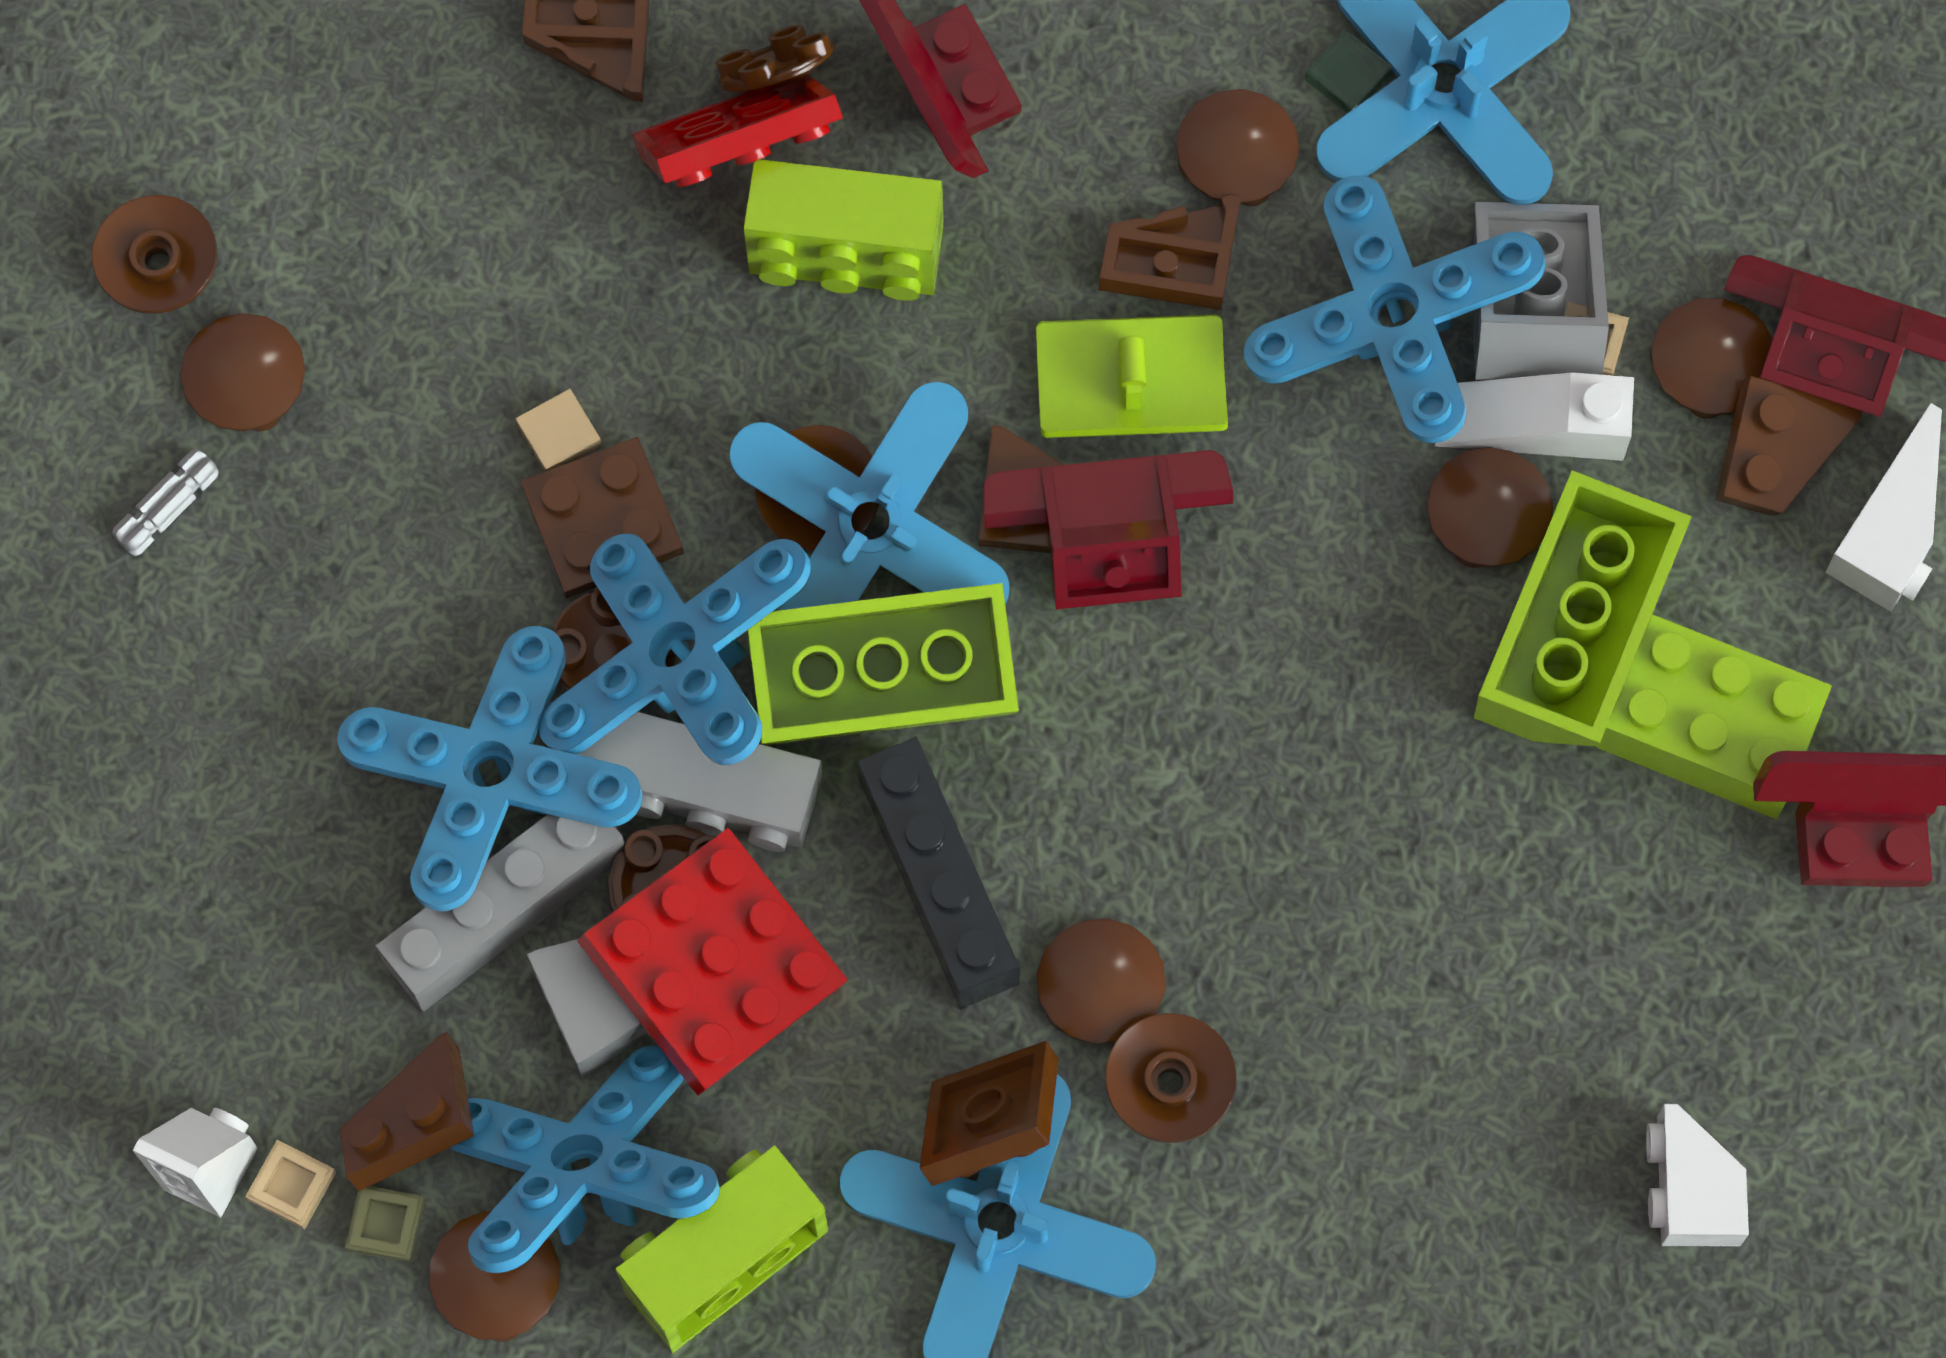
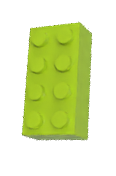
[747,583,1019,746]

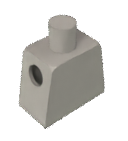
[527,939,649,1077]

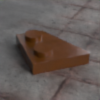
[522,0,650,102]
[339,1032,474,1191]

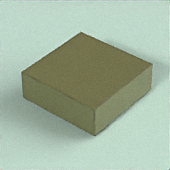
[345,1186,425,1263]

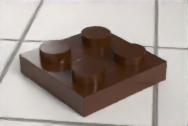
[520,437,684,598]
[919,1040,1059,1186]

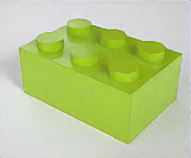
[744,159,944,301]
[1597,614,1832,819]
[616,1145,828,1354]

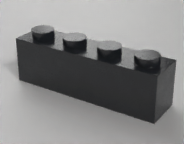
[857,736,1020,1010]

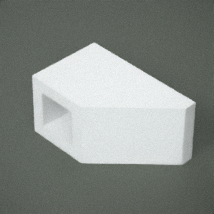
[1646,1104,1749,1246]

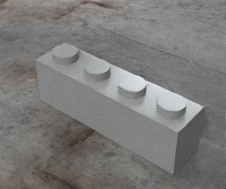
[577,712,823,852]
[376,814,625,1012]

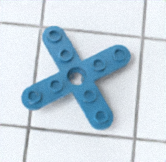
[1316,0,1570,205]
[1244,175,1546,443]
[730,382,1010,611]
[539,534,811,765]
[337,626,643,911]
[450,1046,720,1273]
[840,1074,1156,1358]

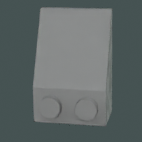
[1473,202,1609,380]

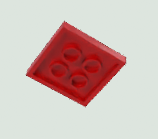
[631,74,843,187]
[577,827,848,1096]

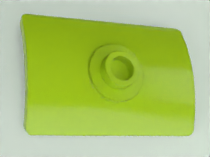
[1036,314,1228,438]

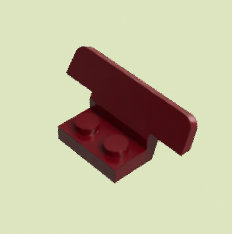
[859,0,1022,178]
[1724,255,1946,417]
[984,450,1234,610]
[1753,751,1946,887]

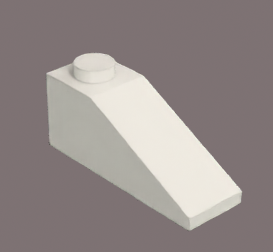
[1435,372,1634,461]
[1825,403,1942,612]
[133,1108,258,1218]

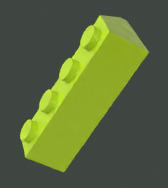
[1474,470,1692,747]

